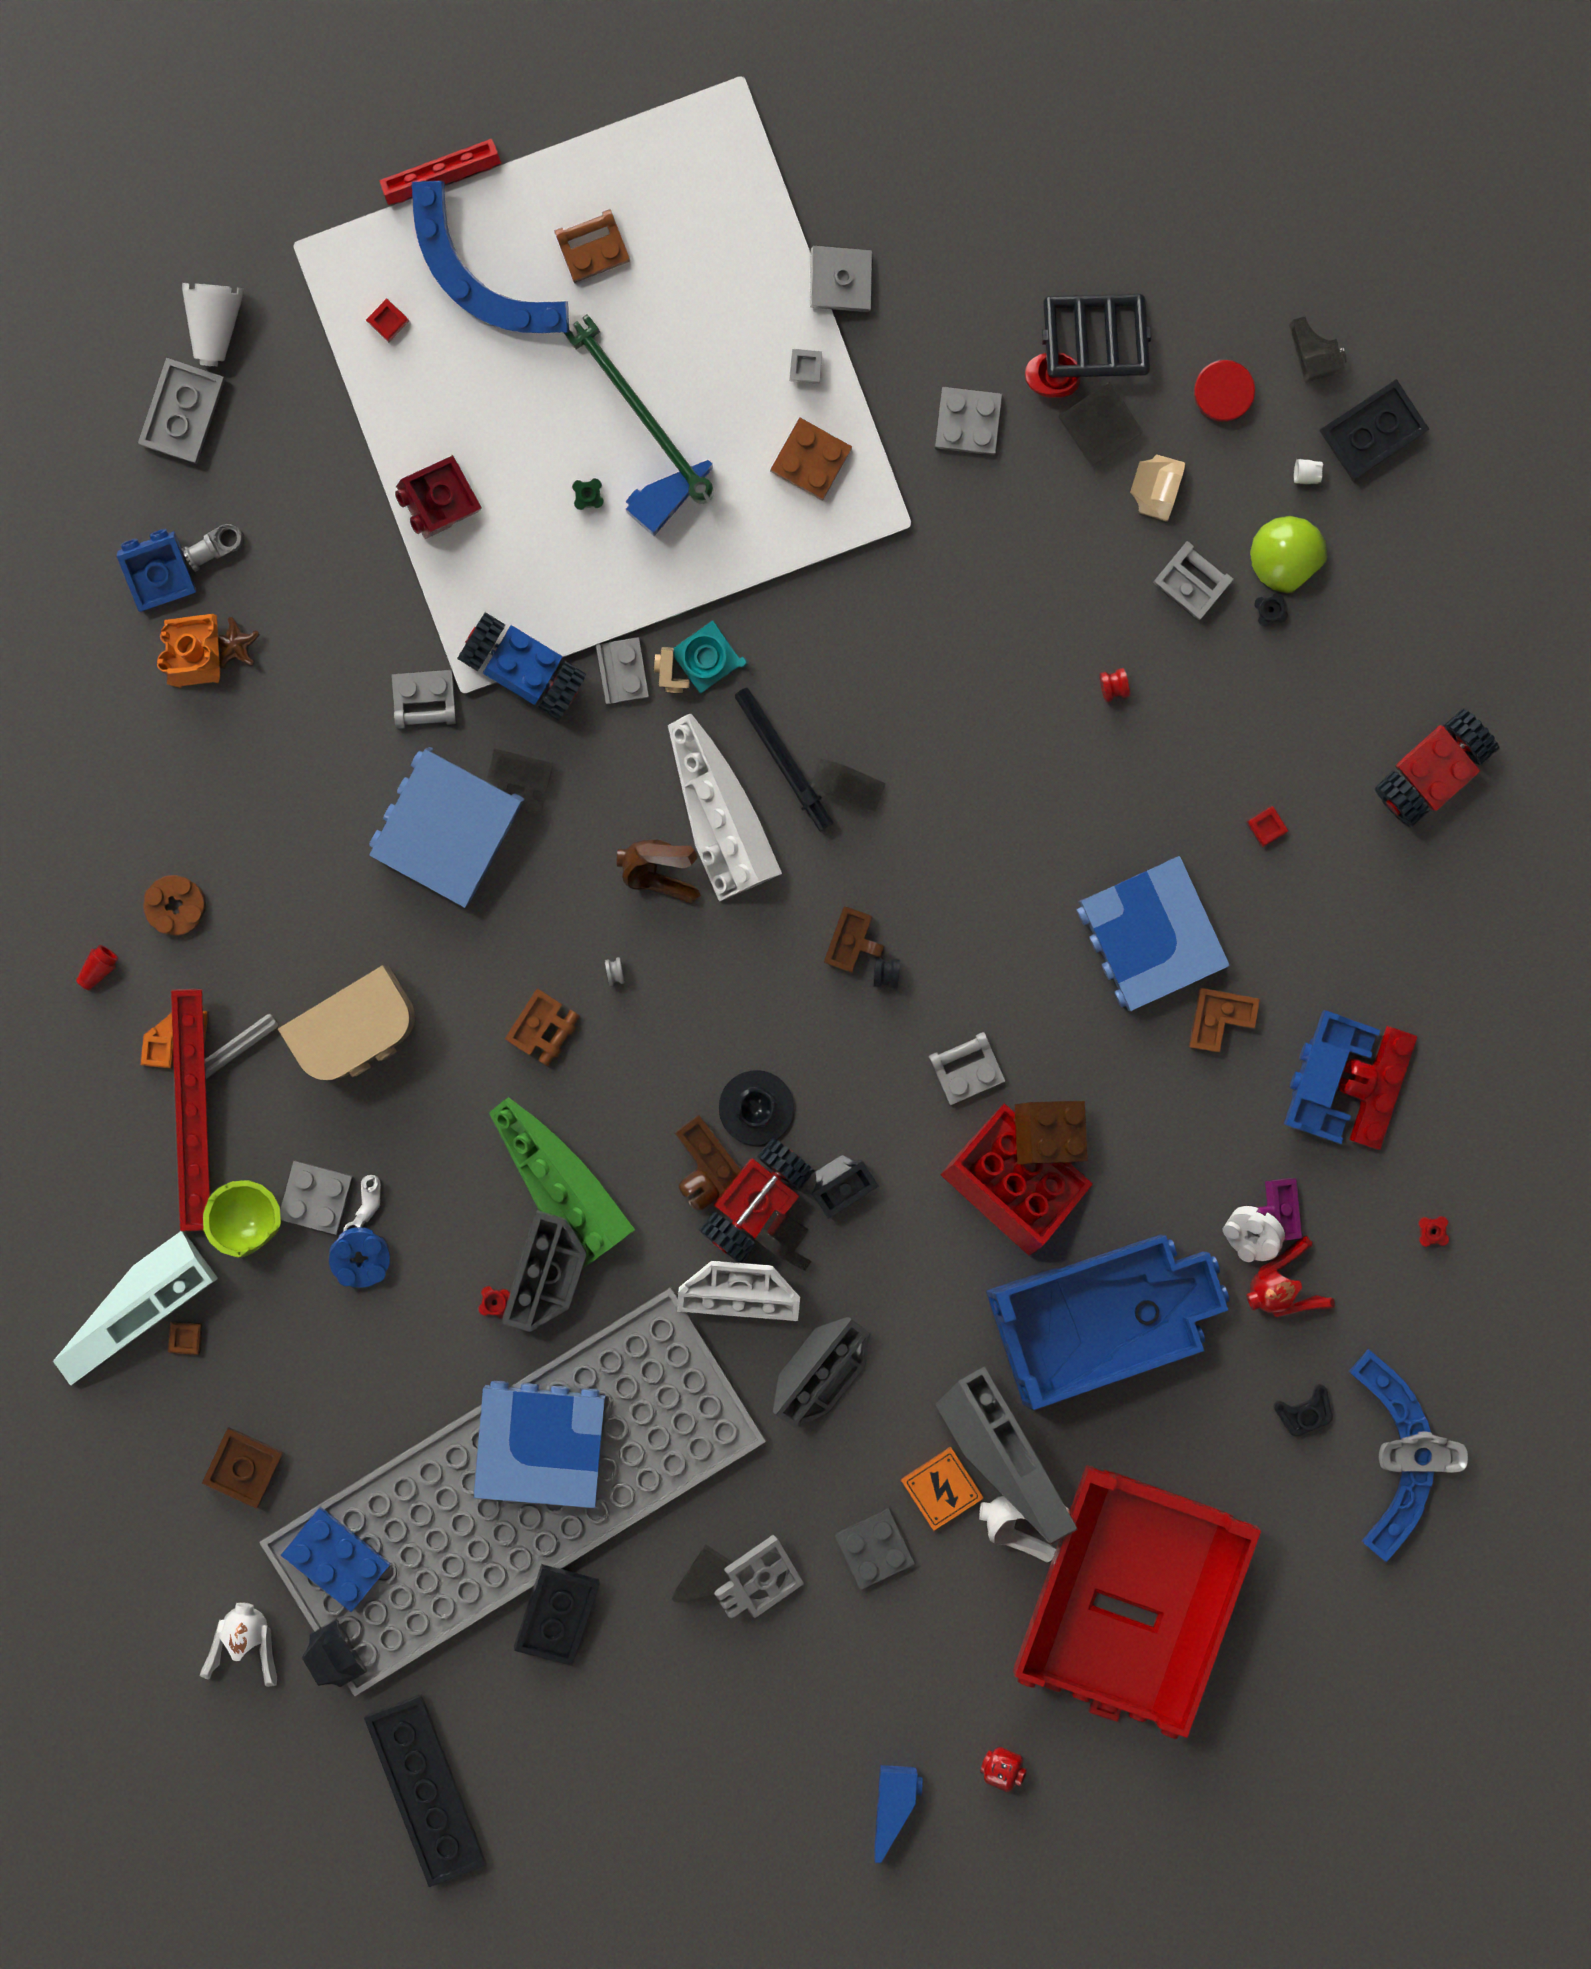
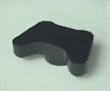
[1273,1384,1332,1436]

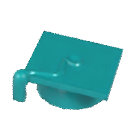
[674,620,748,694]

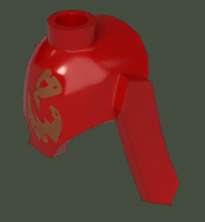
[1246,1236,1335,1317]

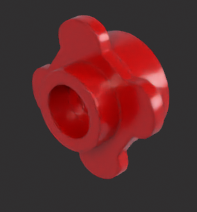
[1418,1216,1449,1247]
[478,1286,510,1318]

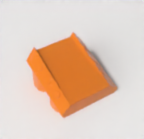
[157,614,220,688]

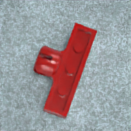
[1338,1026,1417,1150]

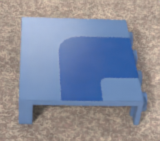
[1076,856,1230,1011]
[474,1381,606,1508]

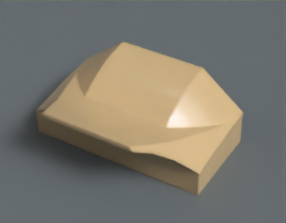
[1130,454,1185,522]

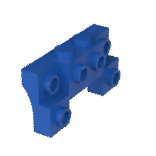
[1284,1010,1380,1144]

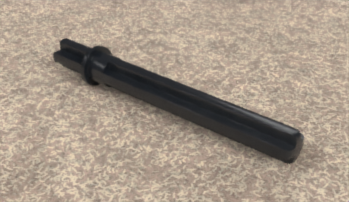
[735,688,833,832]

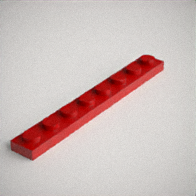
[171,989,210,1231]

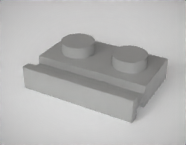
[596,637,649,705]

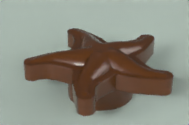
[218,617,260,669]

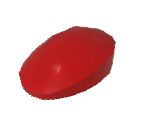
[1025,353,1081,398]

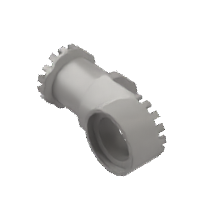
[182,524,244,572]

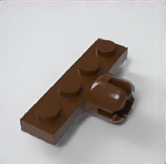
[674,1115,741,1210]

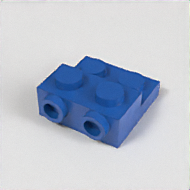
[116,529,196,612]

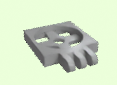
[715,1535,804,1618]

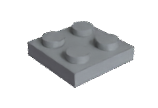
[935,387,1002,455]
[280,1160,353,1235]

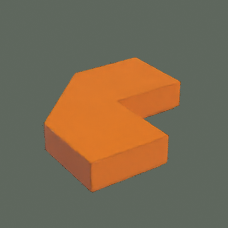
[140,1011,209,1068]

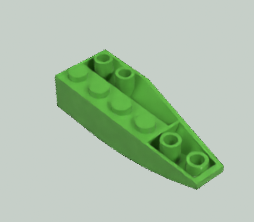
[489,1097,635,1269]

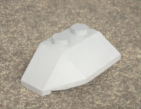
[677,1261,800,1321]

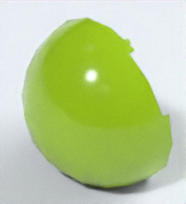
[1250,516,1328,594]
[203,1180,281,1258]

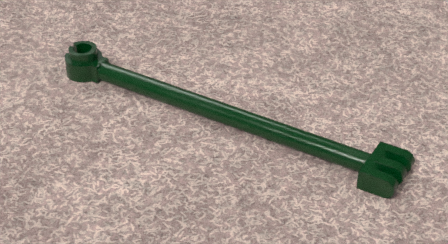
[563,314,714,504]

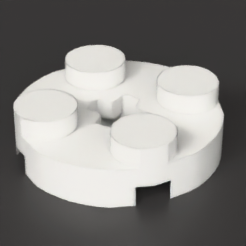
[1223,1206,1285,1262]

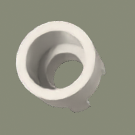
[1294,459,1323,484]

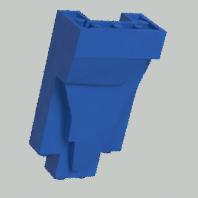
[986,1235,1229,1410]

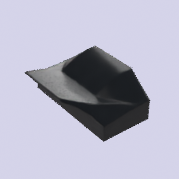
[812,1155,879,1219]
[302,1618,367,1687]

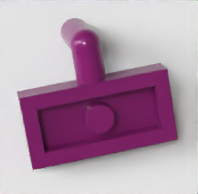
[1256,1178,1302,1241]

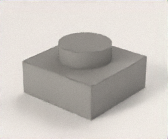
[789,349,822,384]

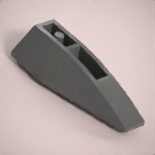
[935,1366,1078,1545]

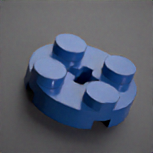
[329,1227,390,1288]

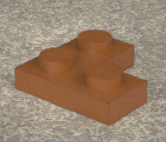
[1189,988,1260,1053]

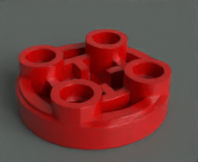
[1194,360,1255,422]

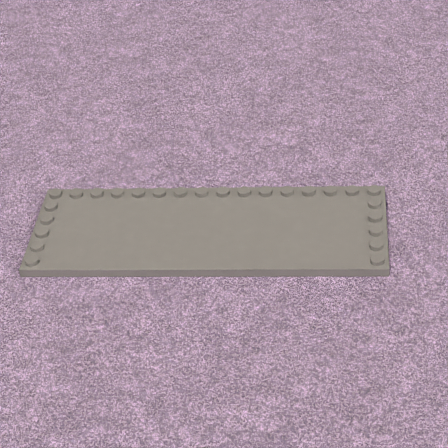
[259,1287,766,1696]

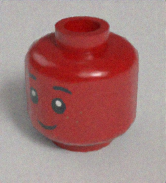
[980,1747,1027,1792]

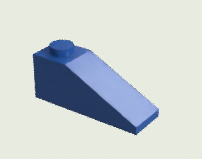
[626,460,713,536]
[874,1765,923,1863]

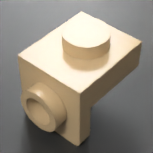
[654,647,690,693]

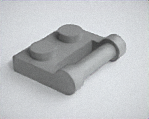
[1153,541,1233,620]
[392,670,457,729]
[929,1032,1005,1105]

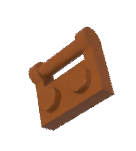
[554,209,630,283]

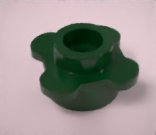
[572,478,604,510]

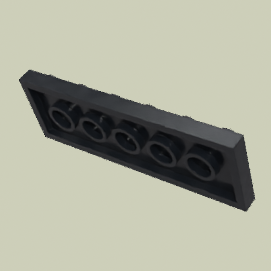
[364,1694,486,1887]

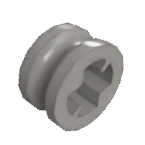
[605,957,625,986]

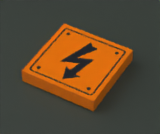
[900,1446,984,1531]

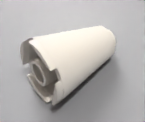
[182,283,244,366]

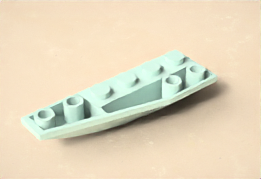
[53,1231,218,1386]

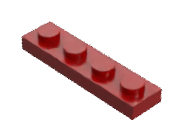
[379,139,501,205]

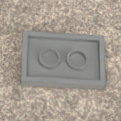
[138,358,225,464]

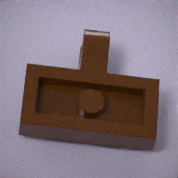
[824,906,884,973]

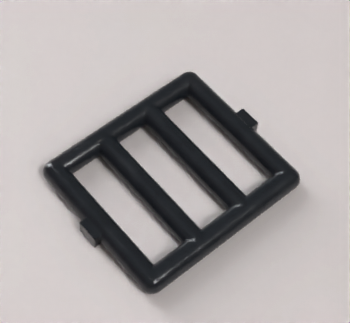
[1042,294,1151,378]

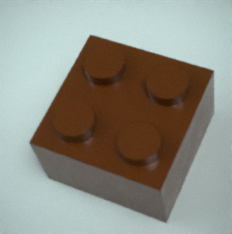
[1015,1101,1088,1165]

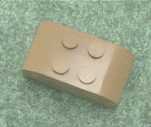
[278,965,415,1080]

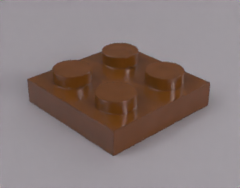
[202,1427,284,1509]

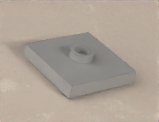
[810,246,872,312]

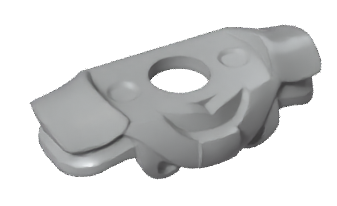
[1379,1431,1468,1472]

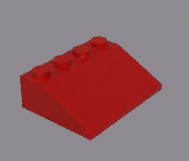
[940,1103,1093,1256]

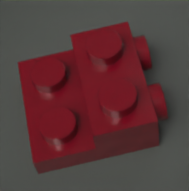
[395,455,482,539]

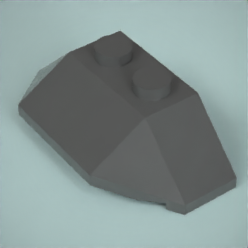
[502,1210,587,1332]
[773,1317,871,1428]

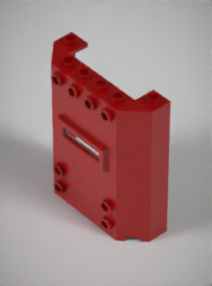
[1013,1465,1261,1739]

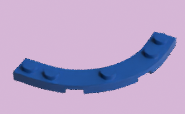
[412,181,570,333]
[1348,1349,1434,1562]

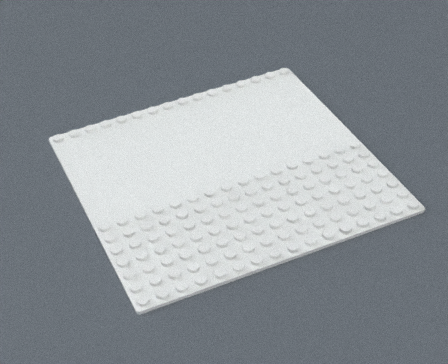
[294,77,911,694]

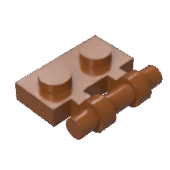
[505,988,580,1066]

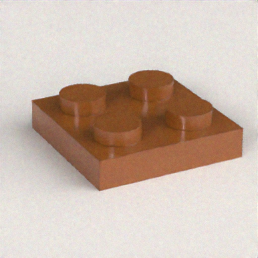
[770,417,852,501]

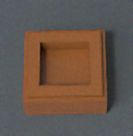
[168,1321,202,1355]

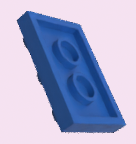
[281,1507,391,1612]

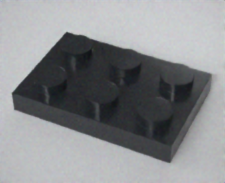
[1319,379,1429,481]
[514,1564,600,1666]

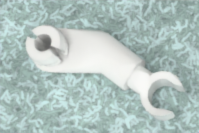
[343,1175,381,1232]

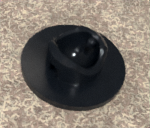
[719,1070,794,1145]

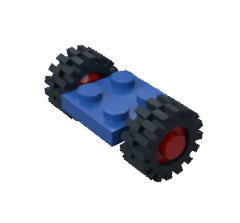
[457,612,586,720]

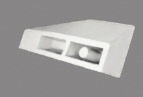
[668,714,782,901]

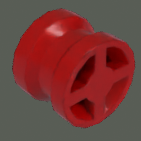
[1099,668,1130,702]

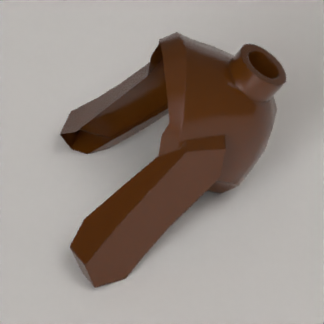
[617,839,701,904]

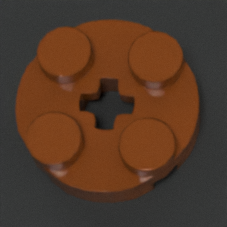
[143,875,206,935]

